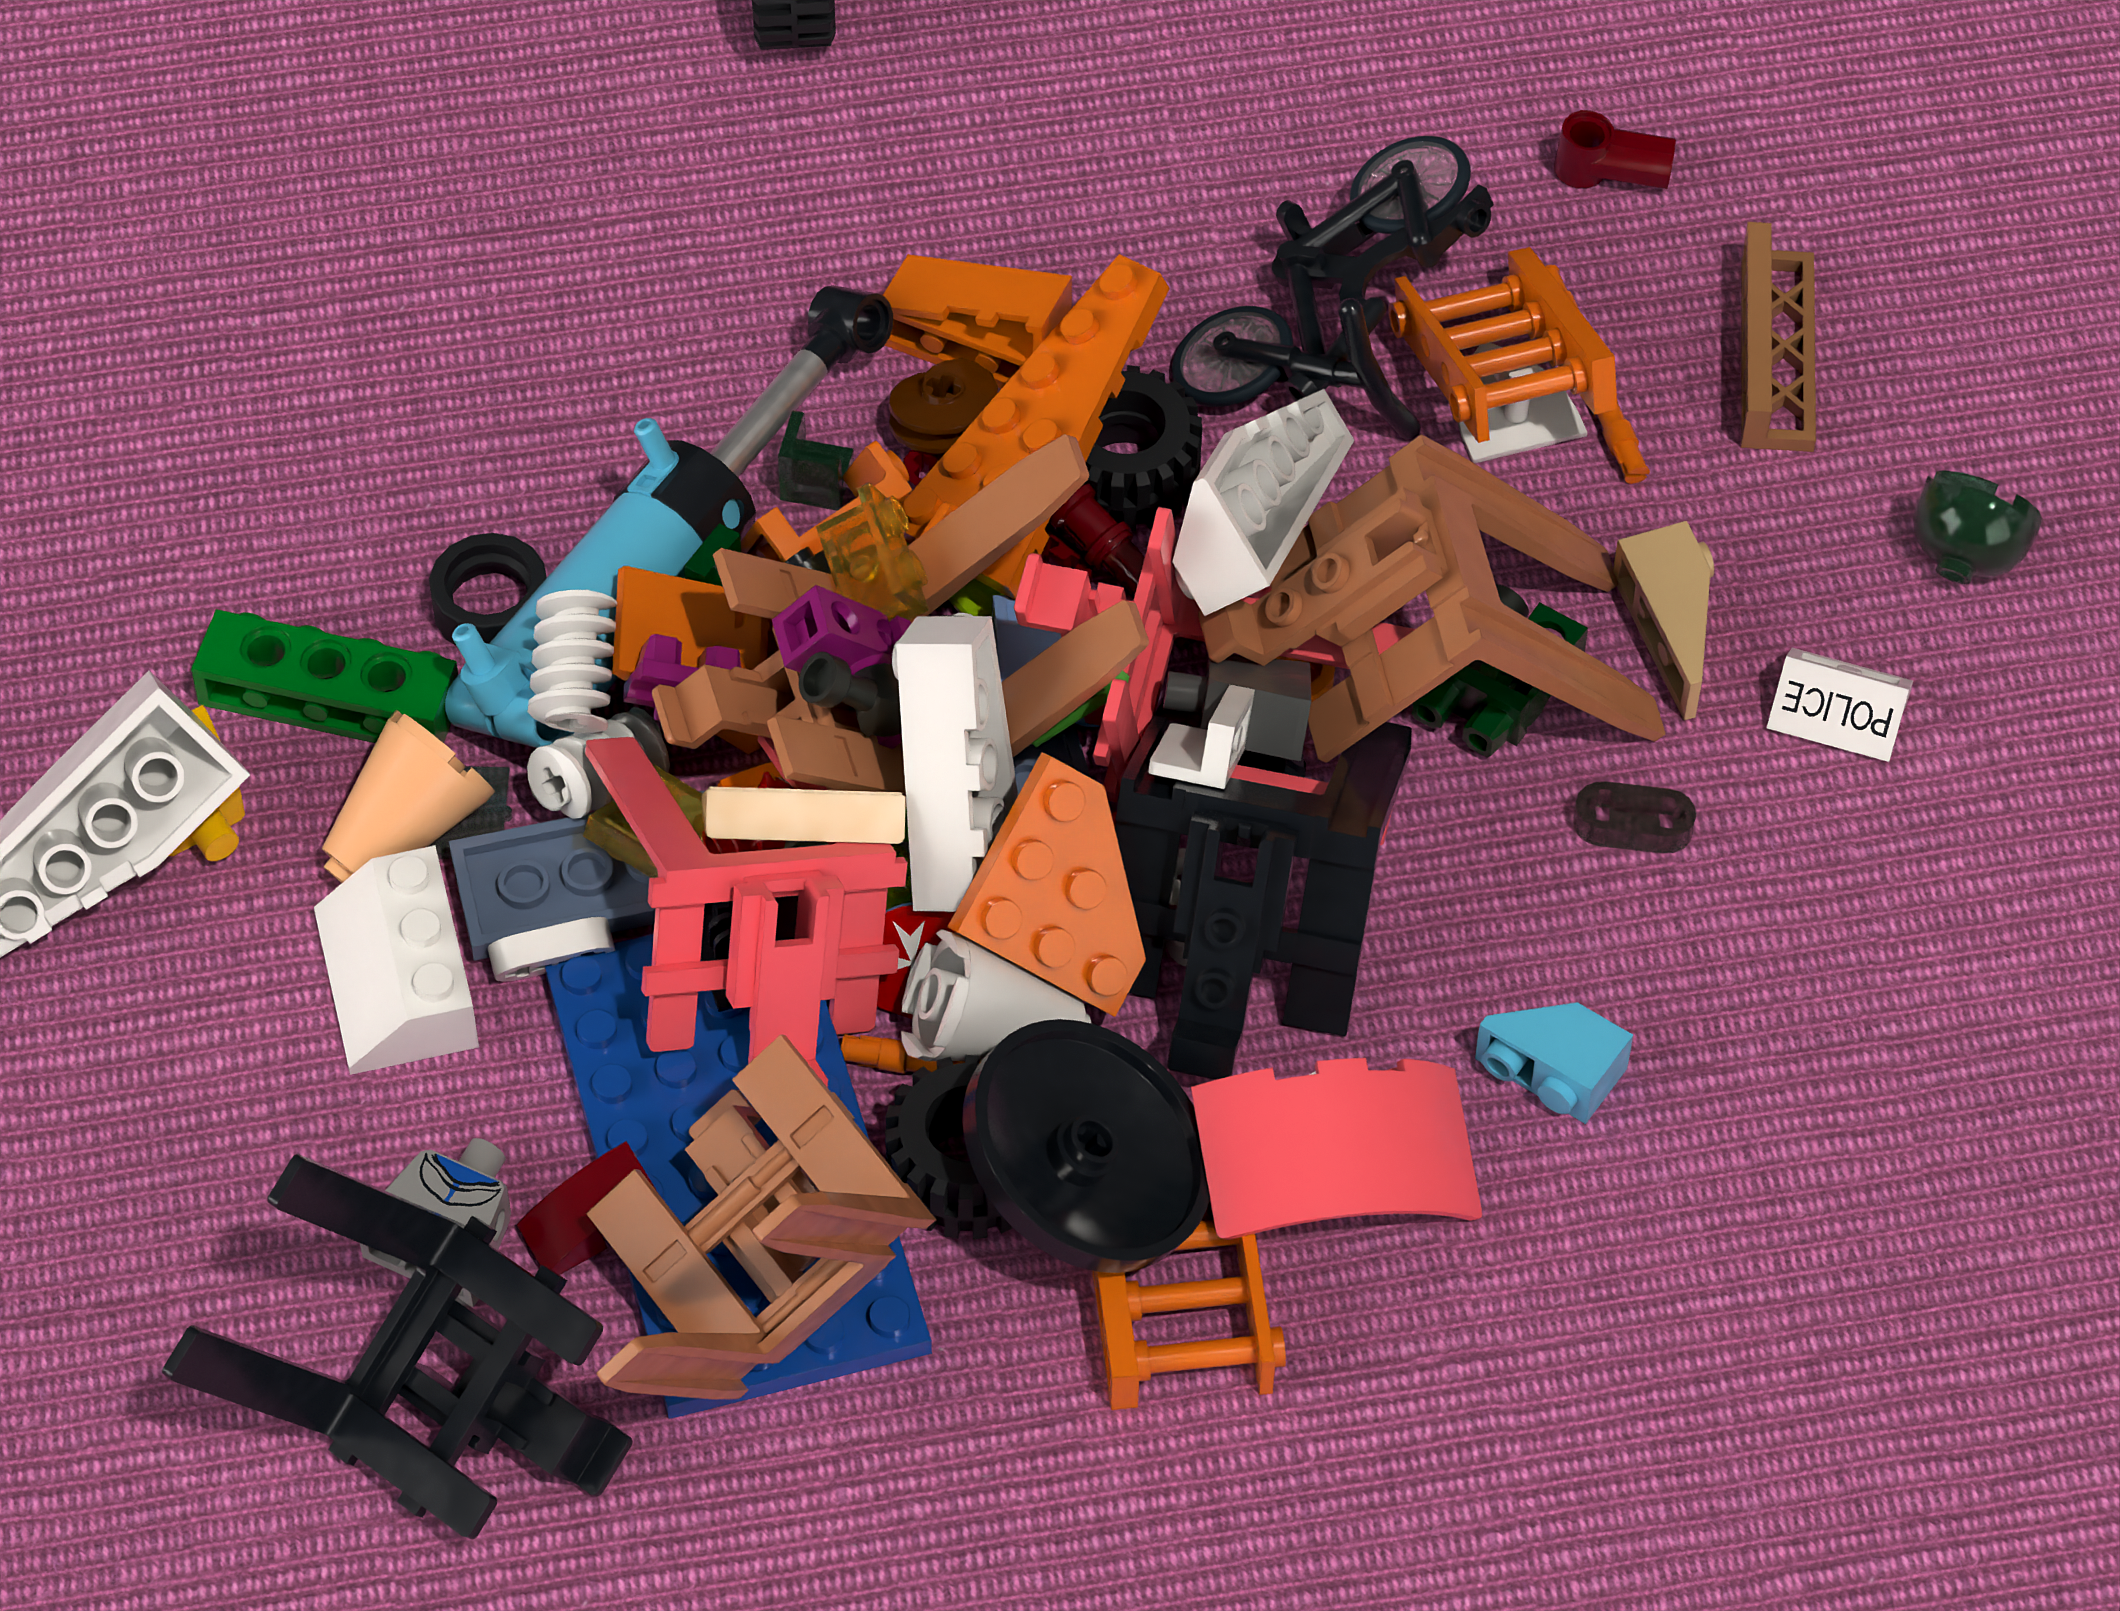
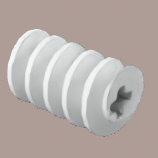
[528,590,618,733]
[527,707,670,819]

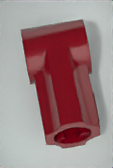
[1554,110,1676,189]

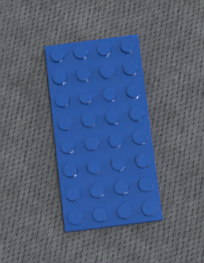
[545,934,932,1419]

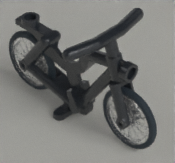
[1172,136,1494,440]

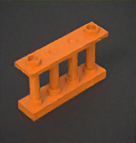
[1389,247,1618,443]
[1092,1220,1286,1410]

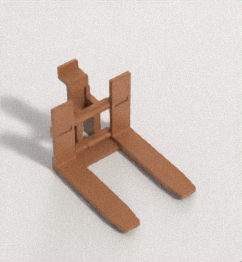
[652,434,1149,808]
[1198,434,1666,763]
[586,1034,936,1399]

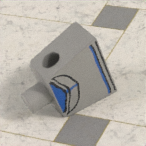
[360,1138,511,1307]

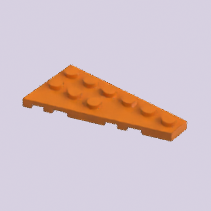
[886,254,1170,600]

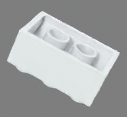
[314,845,479,1075]

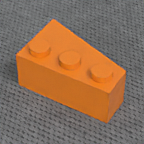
[883,254,1072,389]

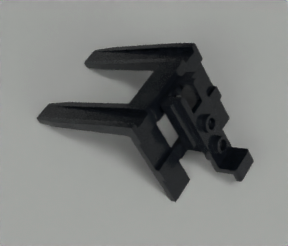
[1115,698,1412,1080]

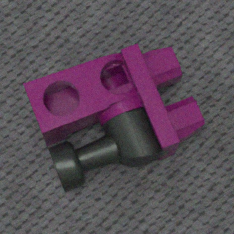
[772,585,911,749]

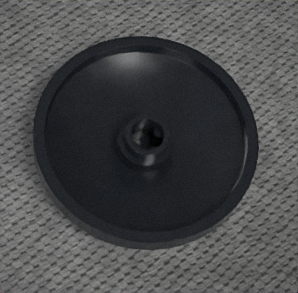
[962,1019,1210,1273]

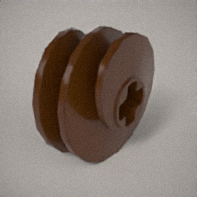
[889,358,998,454]

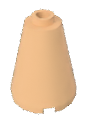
[321,710,495,883]

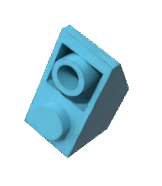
[1475,1002,1633,1124]

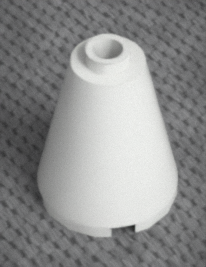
[901,930,1091,1062]

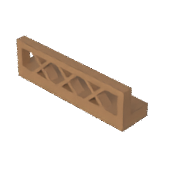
[1741,222,1816,452]

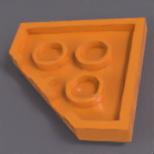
[948,752,1146,1017]

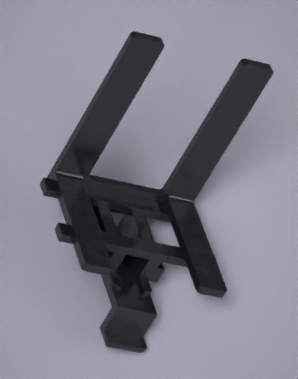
[162,1154,633,1539]

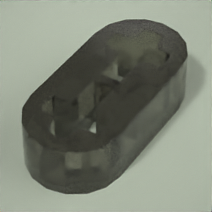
[1573,781,1697,854]

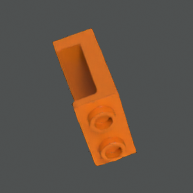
[741,440,913,563]

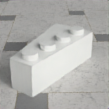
[892,616,1018,912]

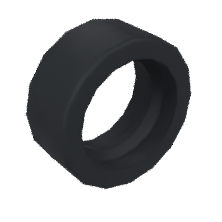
[429,533,547,645]

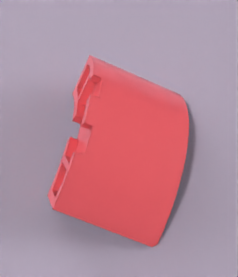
[1191,1058,1482,1240]

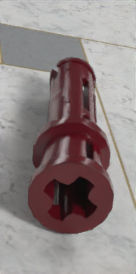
[1049,484,1196,651]

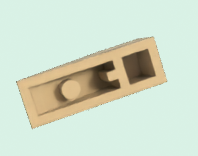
[1613,521,1714,720]

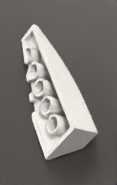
[1172,389,1354,616]
[0,671,250,957]

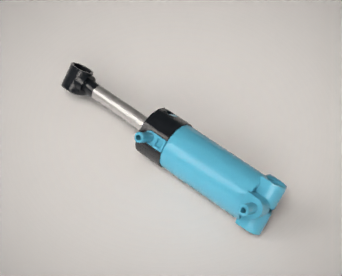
[445,285,893,748]

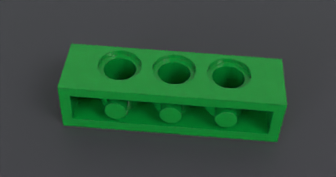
[191,609,458,743]

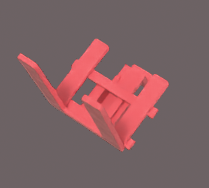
[1014,507,1415,846]
[585,736,907,1088]

